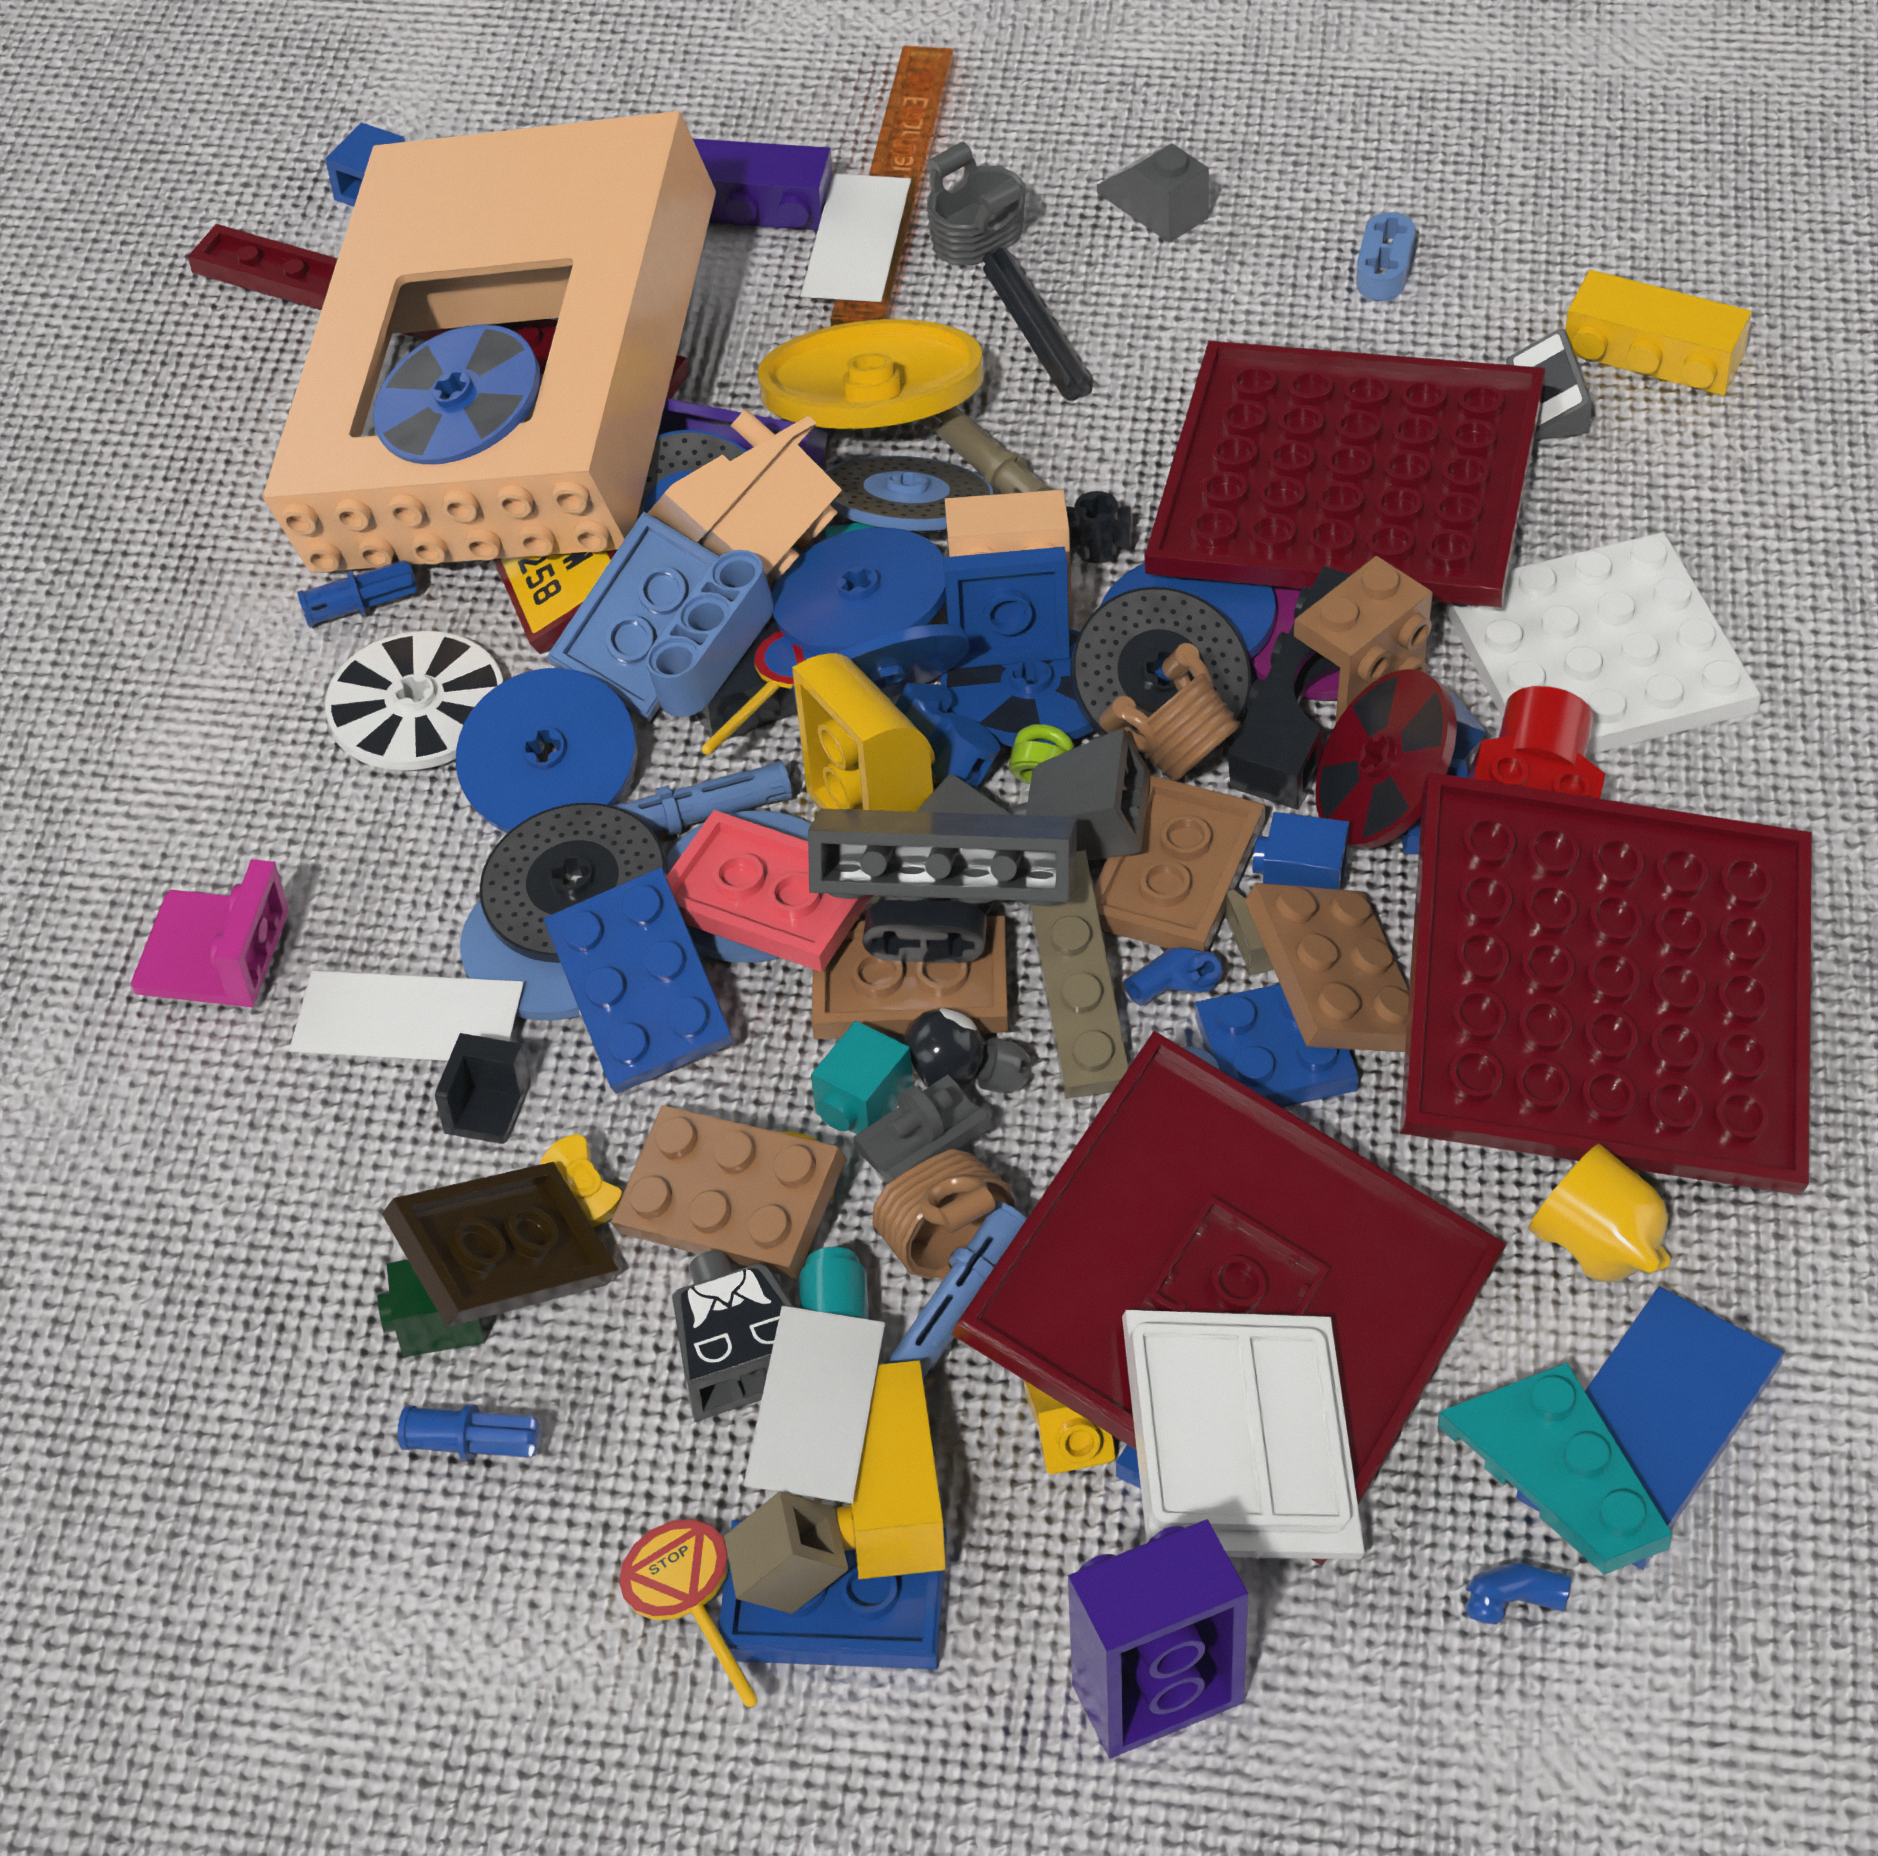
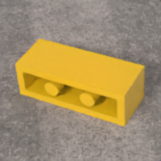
[1565,269,1752,396]
[836,1360,946,1580]

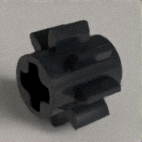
[1066,491,1131,563]

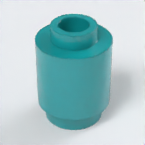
[799,1247,870,1320]

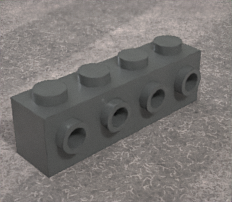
[808,808,1077,906]

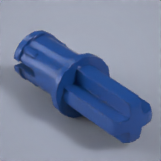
[297,560,417,627]
[398,1404,542,1461]

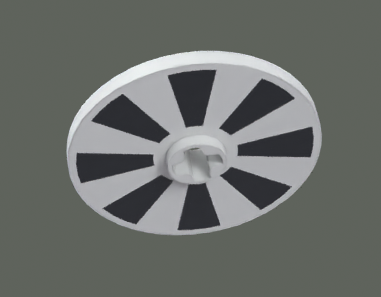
[325,631,503,771]

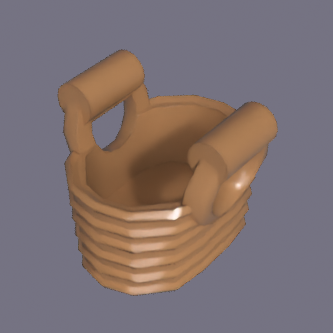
[1099,643,1240,782]
[872,1149,1015,1282]

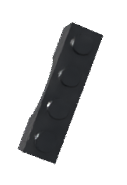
[1222,566,1352,810]

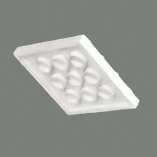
[1441,532,1761,756]

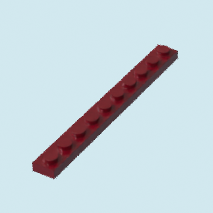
[188,224,689,399]

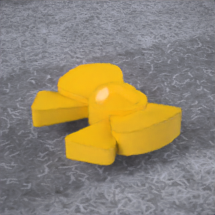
[541,1134,623,1227]

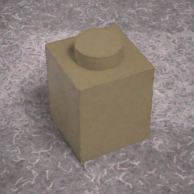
[724,1491,848,1614]

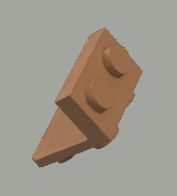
[1294,556,1432,725]

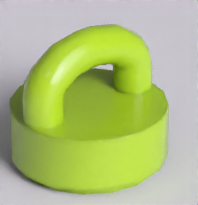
[1009,724,1074,784]

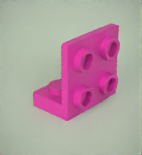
[131,859,289,1008]

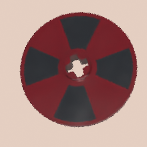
[1315,669,1457,849]

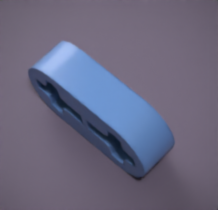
[1356,212,1415,301]

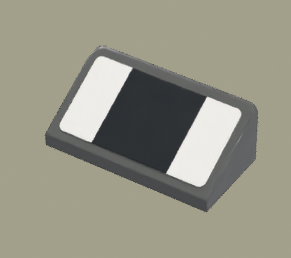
[1506,329,1591,440]

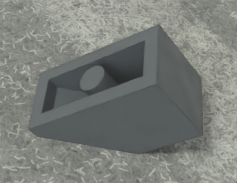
[1097,143,1209,243]

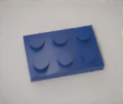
[543,867,735,1094]

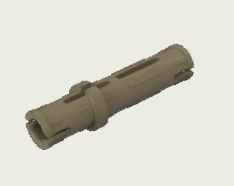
[925,406,1053,494]

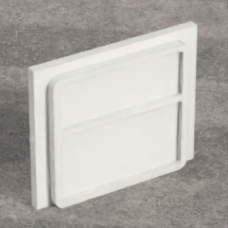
[1122,1310,1365,1560]

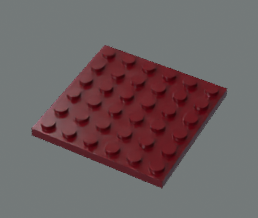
[1144,340,1545,608]
[1400,772,1812,1195]

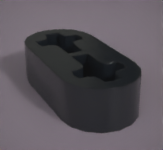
[862,900,987,963]

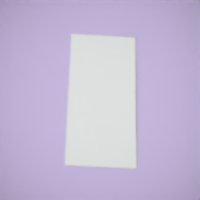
[800,174,911,302]
[289,970,524,1061]
[743,1306,885,1503]

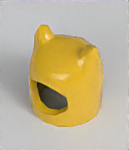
[1528,1144,1671,1282]

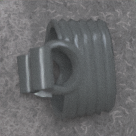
[926,142,1025,266]

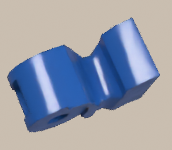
[895,683,1000,790]

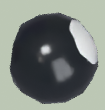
[902,1008,983,1087]

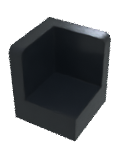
[435,1033,531,1144]

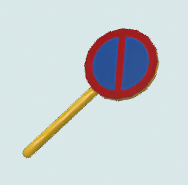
[702,631,821,755]

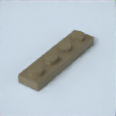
[1029,850,1128,1099]

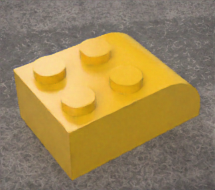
[792,653,935,812]

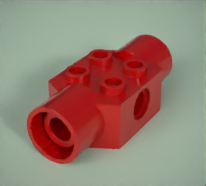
[1467,686,1605,799]

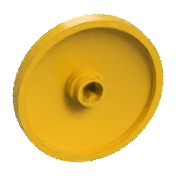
[758,319,984,429]

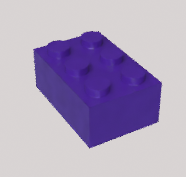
[1068,1519,1248,1759]

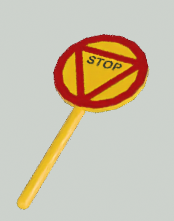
[619,1519,758,1707]

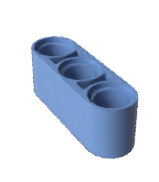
[646,550,774,717]

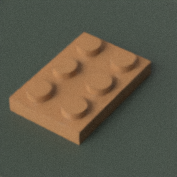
[1093,775,1265,951]
[1245,883,1409,1052]
[812,916,1008,1039]
[611,1105,846,1279]

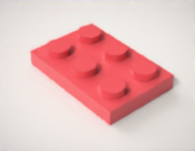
[666,810,873,972]

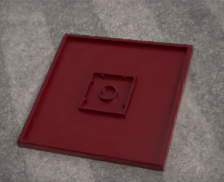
[951,1030,1506,1566]

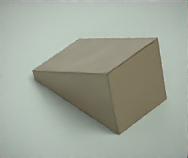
[1225,889,1274,976]

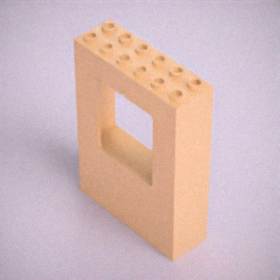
[262,111,716,573]

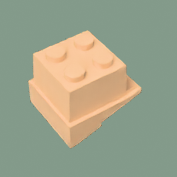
[647,409,842,586]

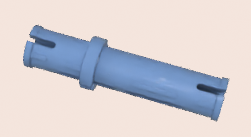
[614,761,792,836]
[883,1201,1027,1381]

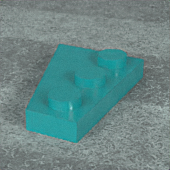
[1437,1362,1672,1575]

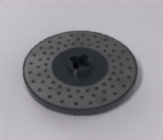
[1070,587,1251,761]
[479,803,668,963]

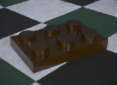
[382,1162,619,1327]

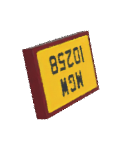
[493,550,617,654]

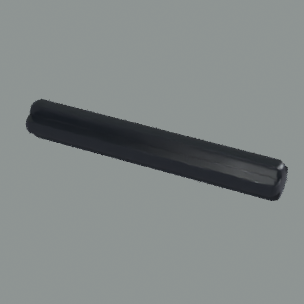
[982,247,1090,401]

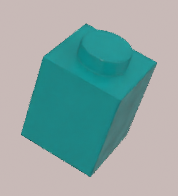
[811,1020,913,1134]

